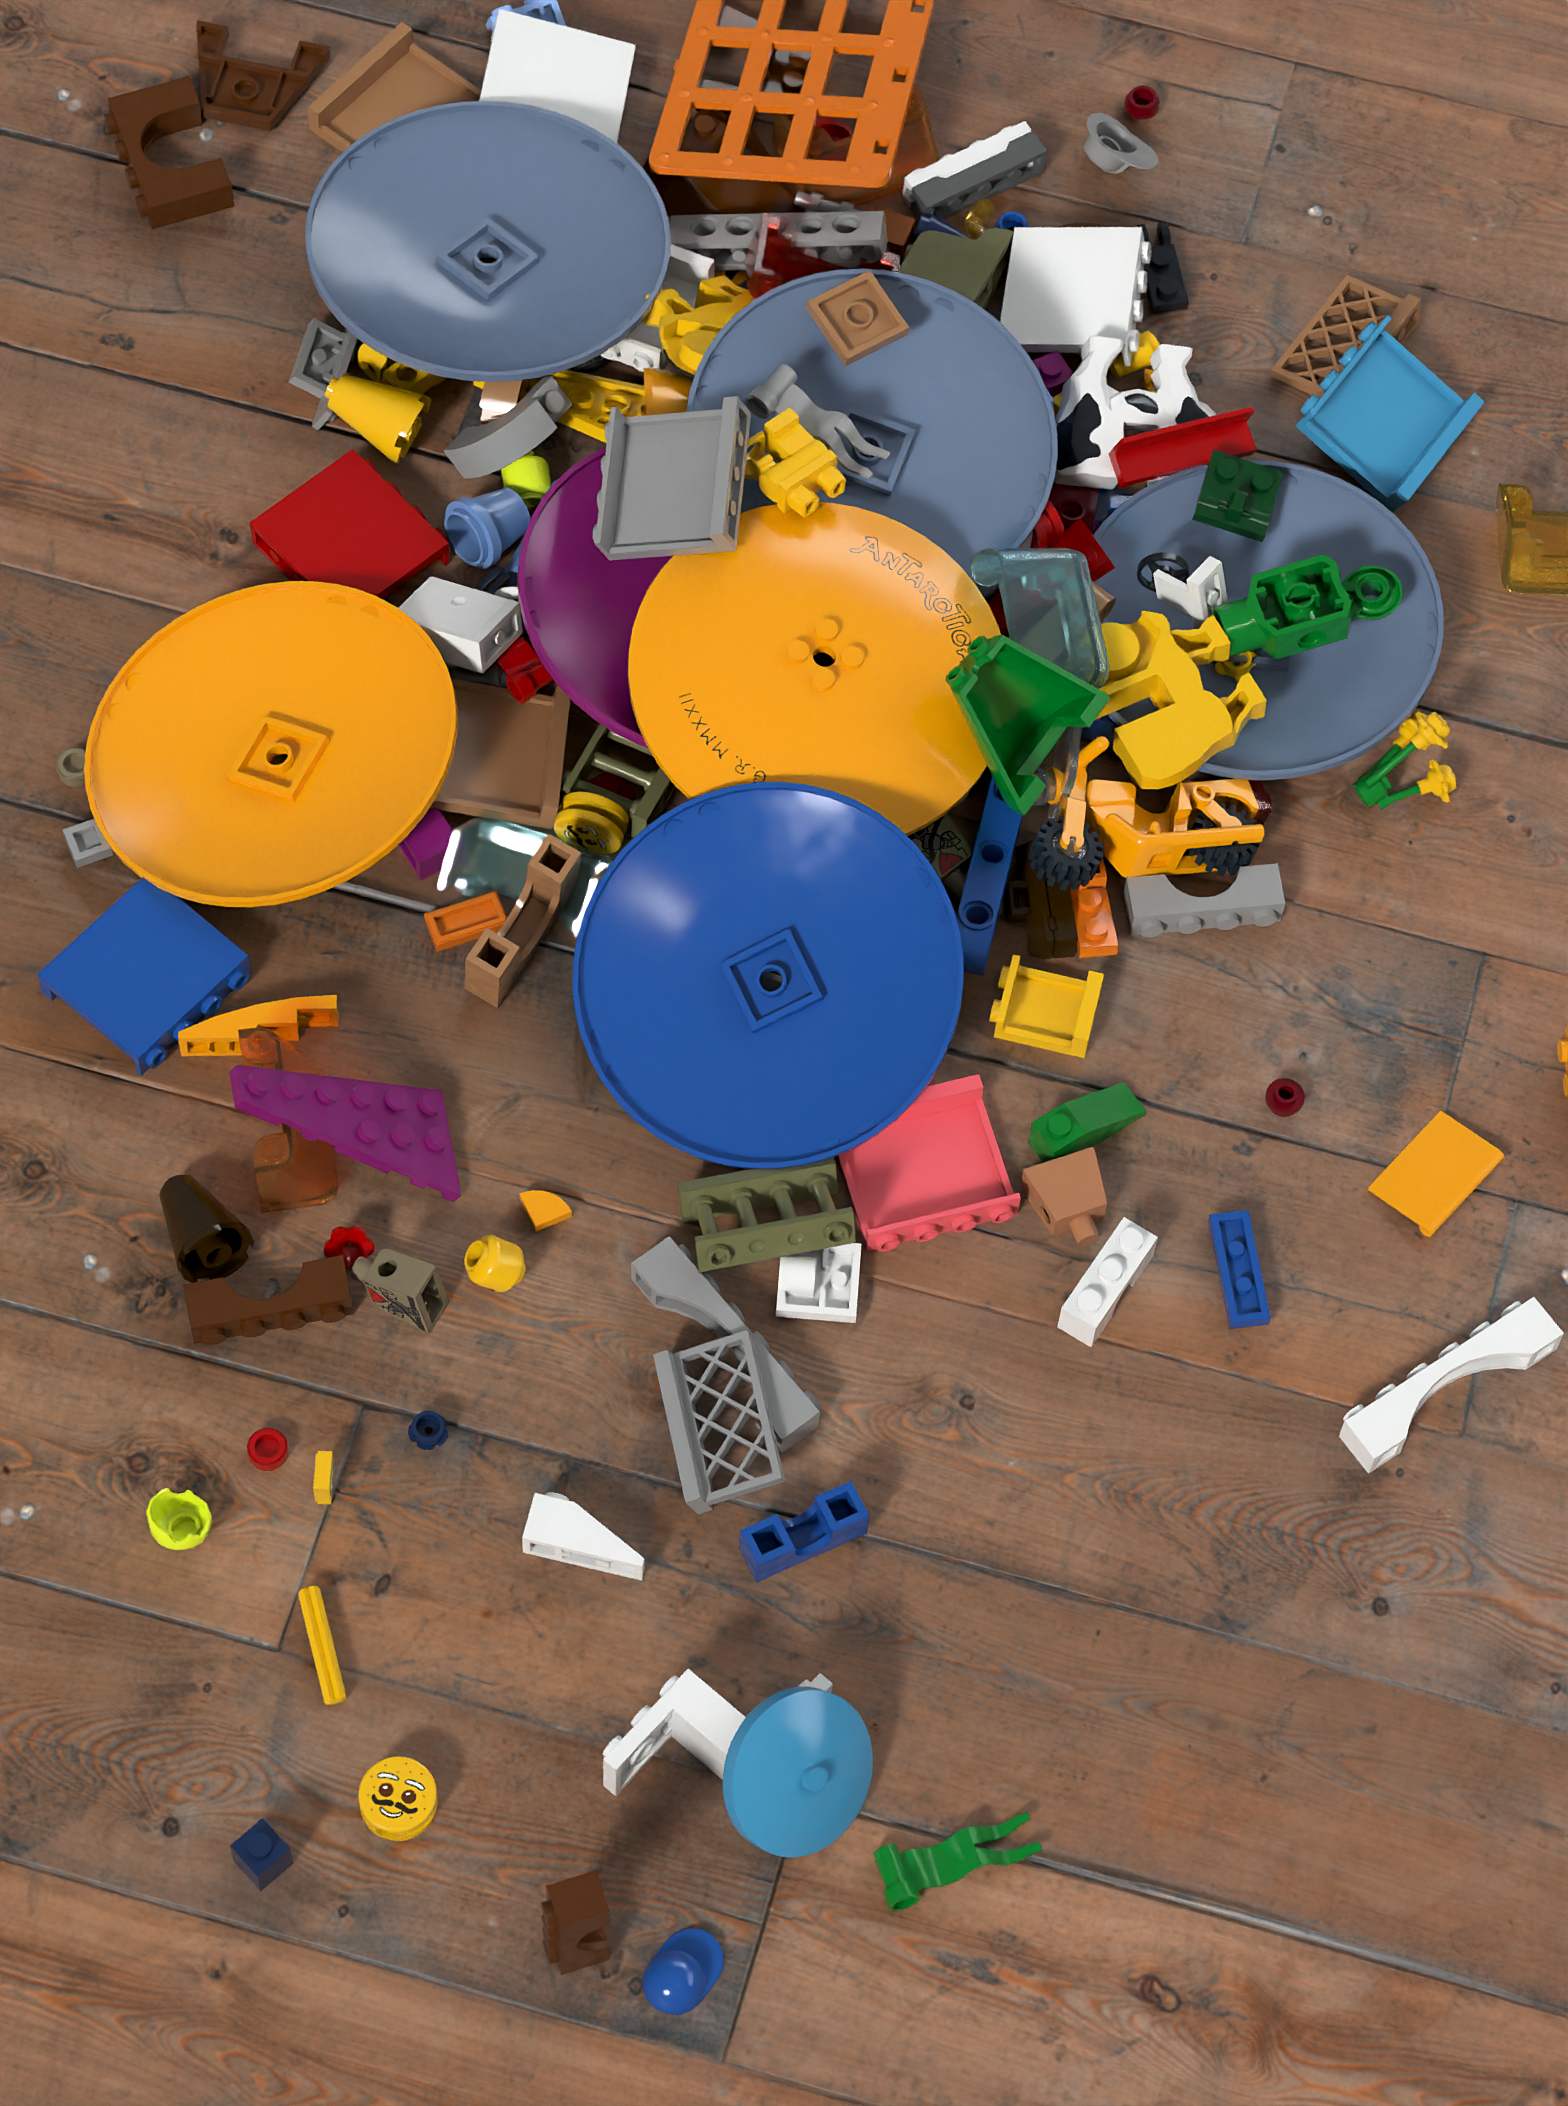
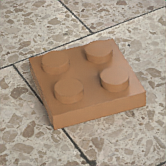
[806,270,910,366]

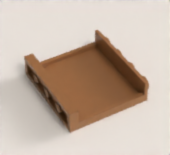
[307,22,481,153]
[430,679,570,829]

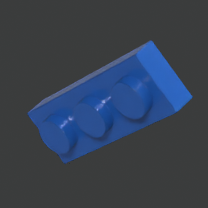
[1208,1210,1271,1329]

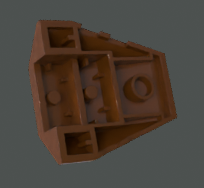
[642,109,805,217]

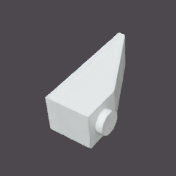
[522,1492,645,1581]

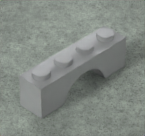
[1123,863,1286,938]

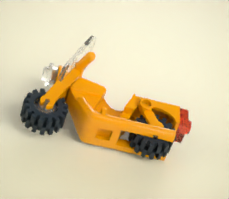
[1028,727,1272,891]

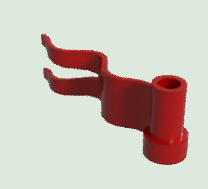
[495,636,554,704]

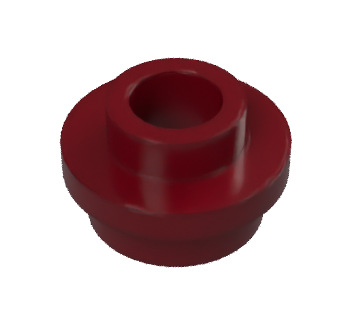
[1124,86,1160,120]
[1265,1078,1305,1117]

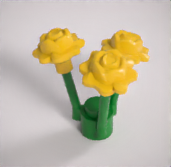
[1352,711,1457,810]

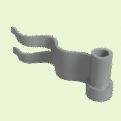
[745,364,890,479]

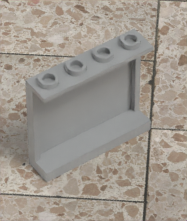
[593,396,751,560]

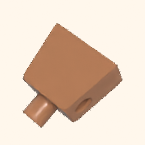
[1020,1147,1107,1247]

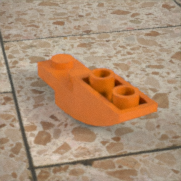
[1069,852,1118,958]

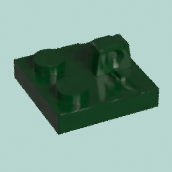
[1192,449,1283,542]

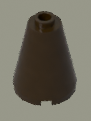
[159,1175,254,1283]

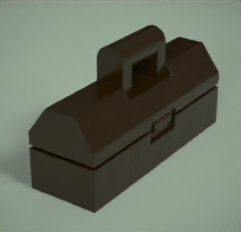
[1003,840,1078,959]

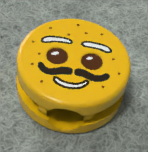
[553,792,629,855]
[358,1756,438,1841]

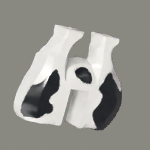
[1054,336,1217,490]

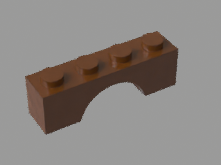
[183,1255,353,1345]
[541,1870,610,1975]

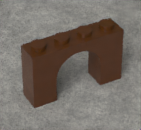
[104,76,234,229]

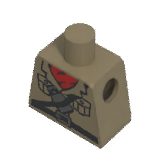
[907,813,973,901]
[351,1248,449,1334]

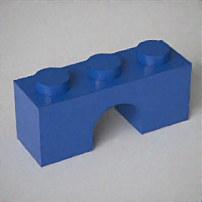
[739,1481,870,1582]

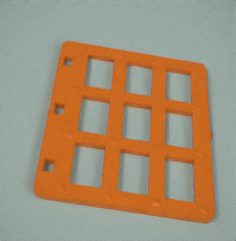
[649,0,936,188]

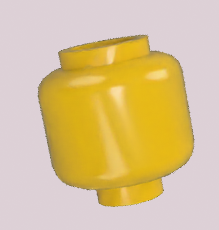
[464,1235,526,1292]

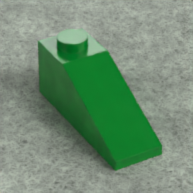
[1028,1082,1147,1163]

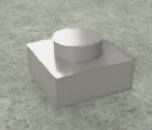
[62,819,113,868]

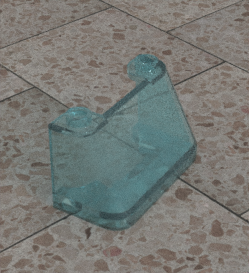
[969,548,1109,689]

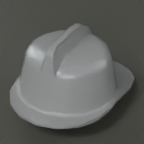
[1084,113,1158,174]

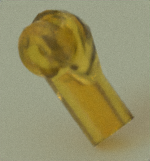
[964,198,995,240]

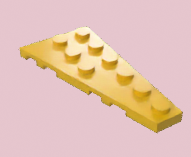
[473,370,646,443]

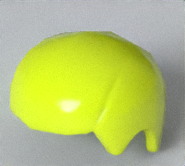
[146,1488,212,1550]

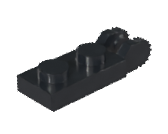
[1136,221,1189,314]

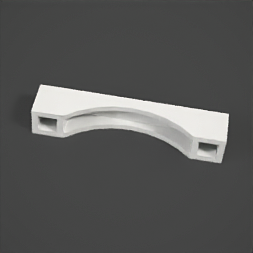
[1339,1297,1564,1474]

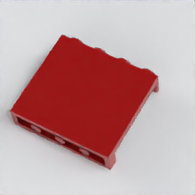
[250,449,450,599]

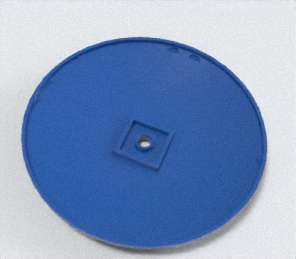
[572,782,964,1169]

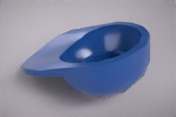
[642,1929,724,2015]

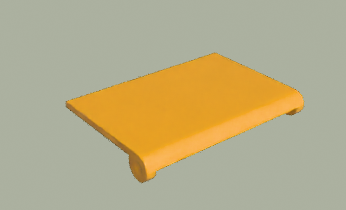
[1368,1110,1504,1237]

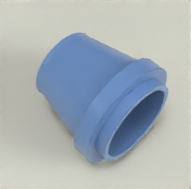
[444,488,530,569]

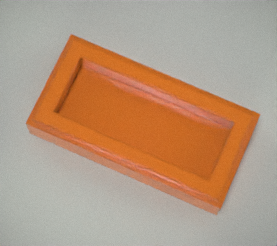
[424,891,507,952]

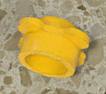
[1215,651,1258,682]

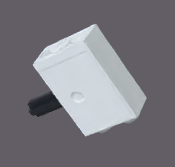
[399,567,523,674]

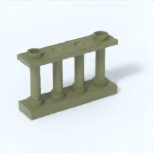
[560,724,676,838]
[677,1157,856,1273]

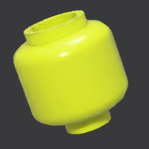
[501,451,551,508]

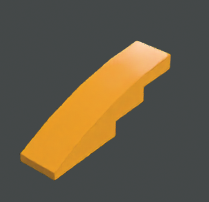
[178,995,339,1056]

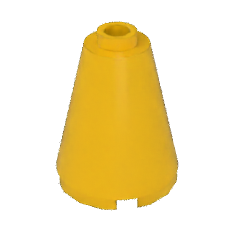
[324,374,431,464]

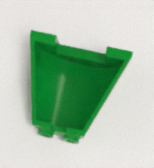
[945,635,1110,815]

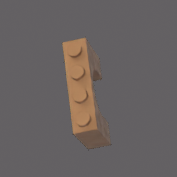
[464,833,581,1008]

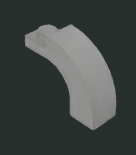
[443,376,573,479]

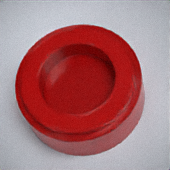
[247,1428,289,1471]

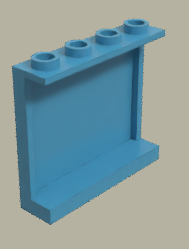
[1295,315,1485,513]

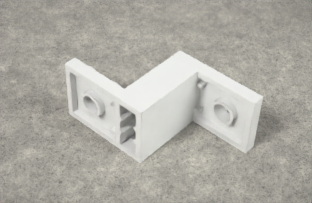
[603,1669,833,1796]

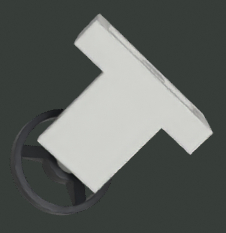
[1137,552,1228,629]

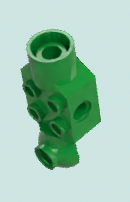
[1213,554,1403,660]

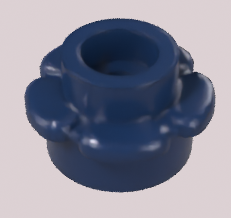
[408,1411,448,1450]

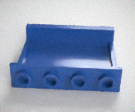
[37,878,251,1076]

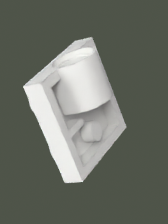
[776,1243,862,1323]

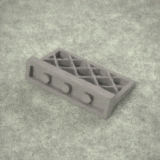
[653,1330,785,1514]

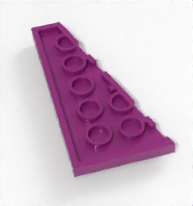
[229,1065,461,1202]

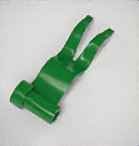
[873,1812,1043,1911]

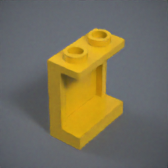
[989,954,1104,1058]

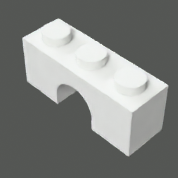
[1057,1217,1158,1347]

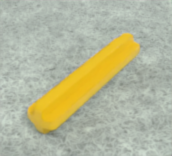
[298,1586,346,1705]

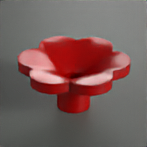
[323,1225,375,1269]

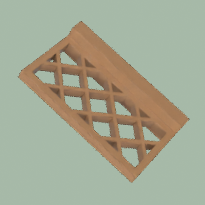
[1271,275,1421,397]

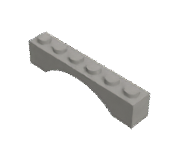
[631,1236,821,1455]

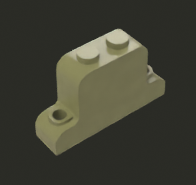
[894,228,1014,309]

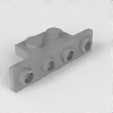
[288,318,360,430]

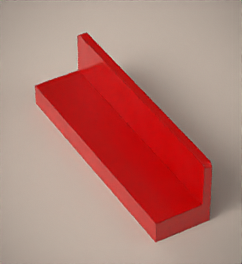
[1108,406,1257,488]

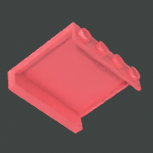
[836,1074,1021,1252]

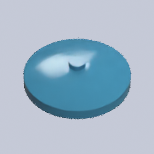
[723,1687,873,1857]

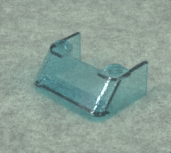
[436,817,614,937]

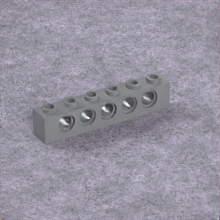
[669,211,888,271]

